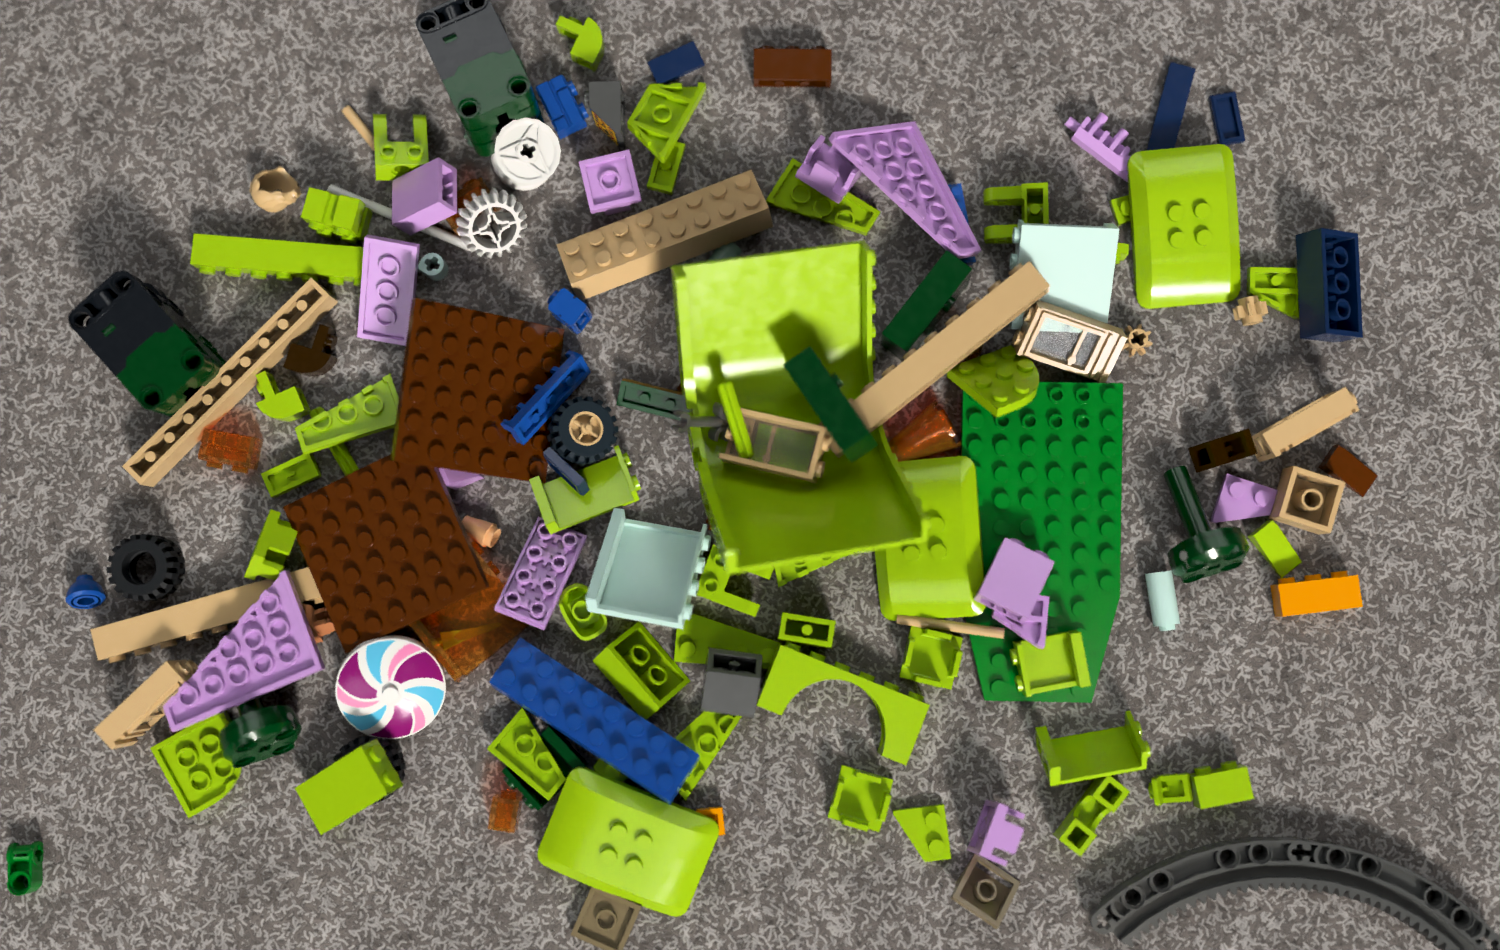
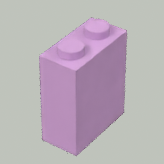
[392,157,457,236]
[974,537,1055,624]

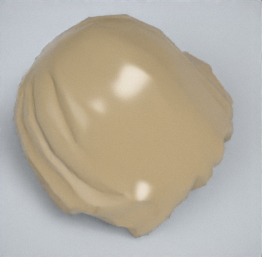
[249,166,301,213]

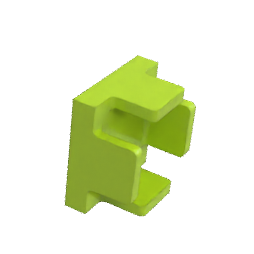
[244,509,297,581]
[899,626,963,690]
[827,764,893,832]

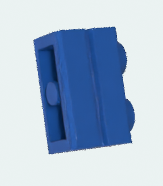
[535,75,589,139]
[547,288,592,335]

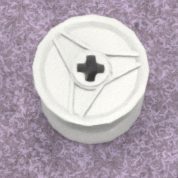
[491,117,561,191]

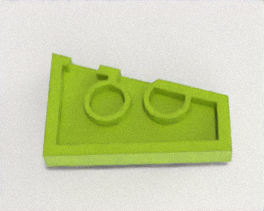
[487,707,566,801]

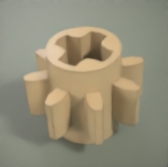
[1232,296,1268,326]
[1122,324,1153,358]

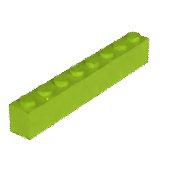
[190,233,364,287]

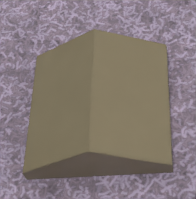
[951,853,1021,929]

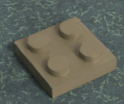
[570,887,642,950]

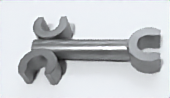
[671,402,729,441]

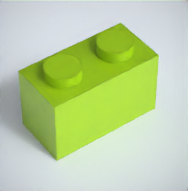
[777,612,836,649]
[1189,761,1254,809]

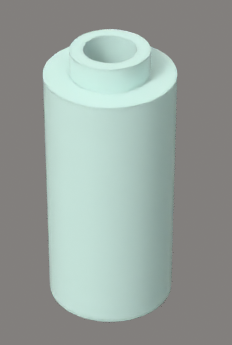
[1145,570,1180,631]

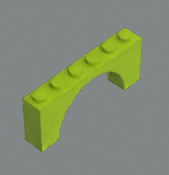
[756,641,930,765]

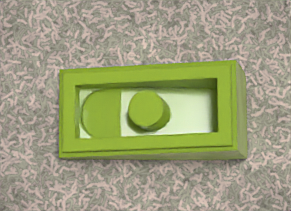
[1247,520,1302,578]

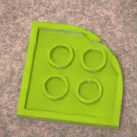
[947,345,1039,418]
[150,711,242,818]

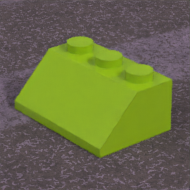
[592,621,690,720]

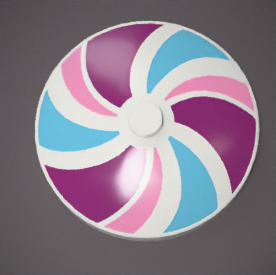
[335,635,446,739]

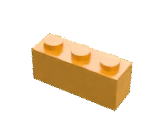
[1270,571,1363,617]

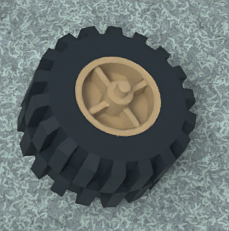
[547,396,618,466]

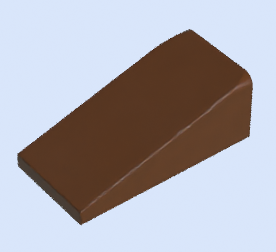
[1319,444,1377,497]

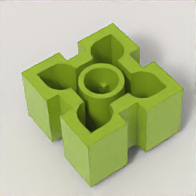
[301,187,373,244]

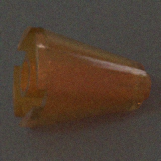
[888,399,962,462]

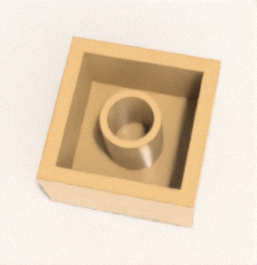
[1268,466,1346,535]

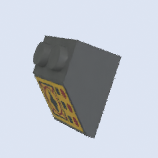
[584,81,626,148]

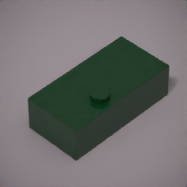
[881,250,972,361]
[783,346,878,463]

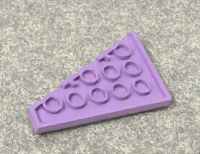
[828,121,981,259]
[163,570,325,732]

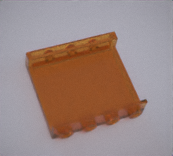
[410,540,529,683]

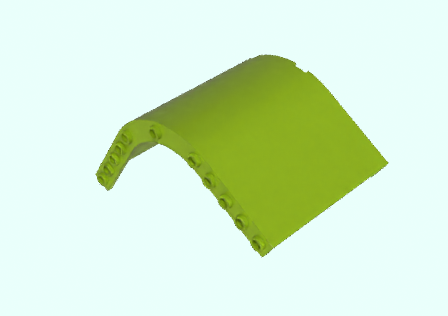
[671,240,931,575]

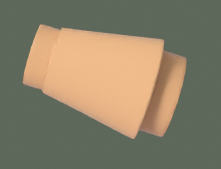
[462,515,501,548]

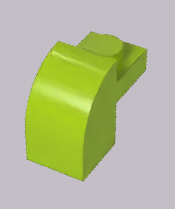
[556,15,605,72]
[256,371,311,421]

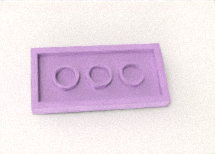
[357,234,420,346]

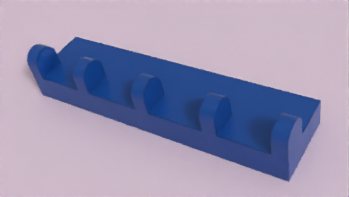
[500,350,591,445]

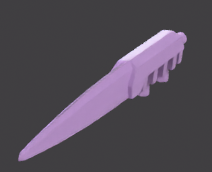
[1064,112,1131,183]

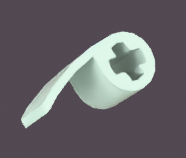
[418,253,449,281]

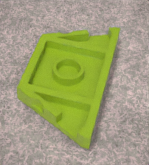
[627,82,706,164]

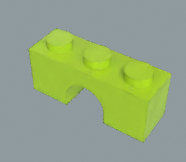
[1053,776,1130,857]

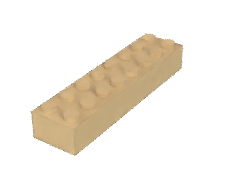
[557,170,773,301]

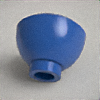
[65,574,106,609]

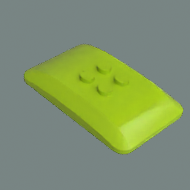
[1127,144,1241,309]
[875,456,986,621]
[537,767,719,917]

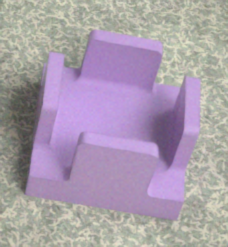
[795,135,862,204]
[579,150,642,216]
[967,800,1025,866]

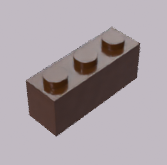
[754,45,832,87]

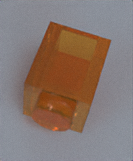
[487,790,523,833]

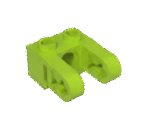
[373,114,429,181]
[983,182,1049,244]
[697,544,774,617]

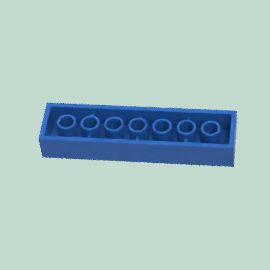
[489,637,700,805]

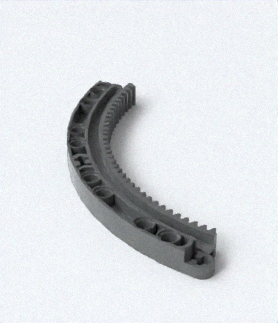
[1088,836,1500,950]

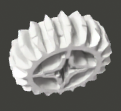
[456,187,527,259]

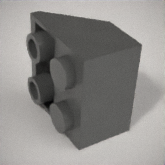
[700,648,762,718]

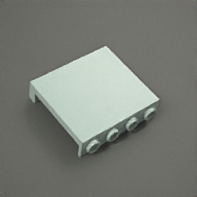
[1009,219,1119,333]
[585,508,711,629]

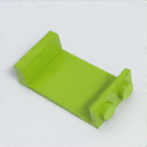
[529,445,641,534]
[1035,711,1151,786]
[295,738,404,835]

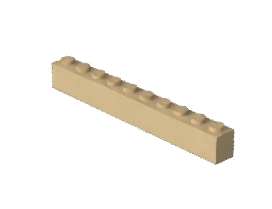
[819,261,1050,458]
[122,278,338,487]
[90,567,324,664]

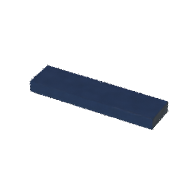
[1145,62,1196,151]

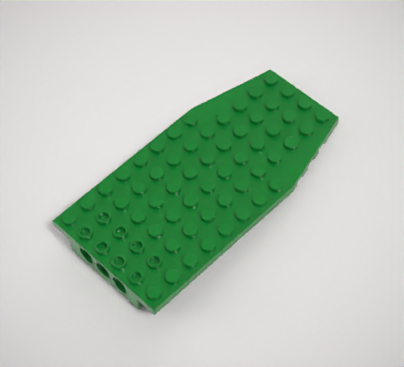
[961,382,1123,703]

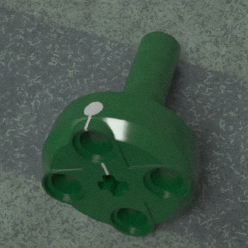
[1163,466,1250,583]
[218,697,302,768]

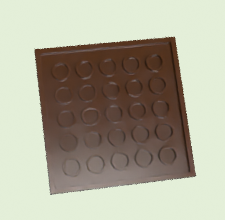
[390,298,564,484]
[283,454,490,654]

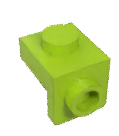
[1148,773,1193,806]

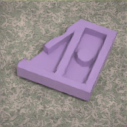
[1210,474,1278,523]
[991,595,1049,649]

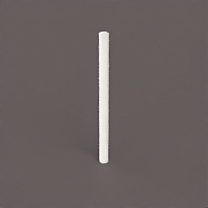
[327,184,469,251]

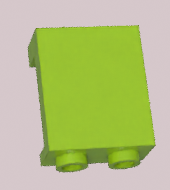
[1010,630,1091,698]

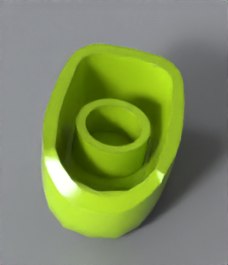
[559,583,608,641]

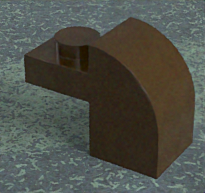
[283,324,338,377]
[1188,428,1258,473]

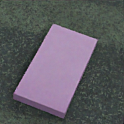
[494,516,587,630]

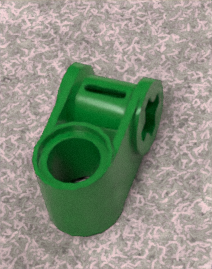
[6,841,44,896]

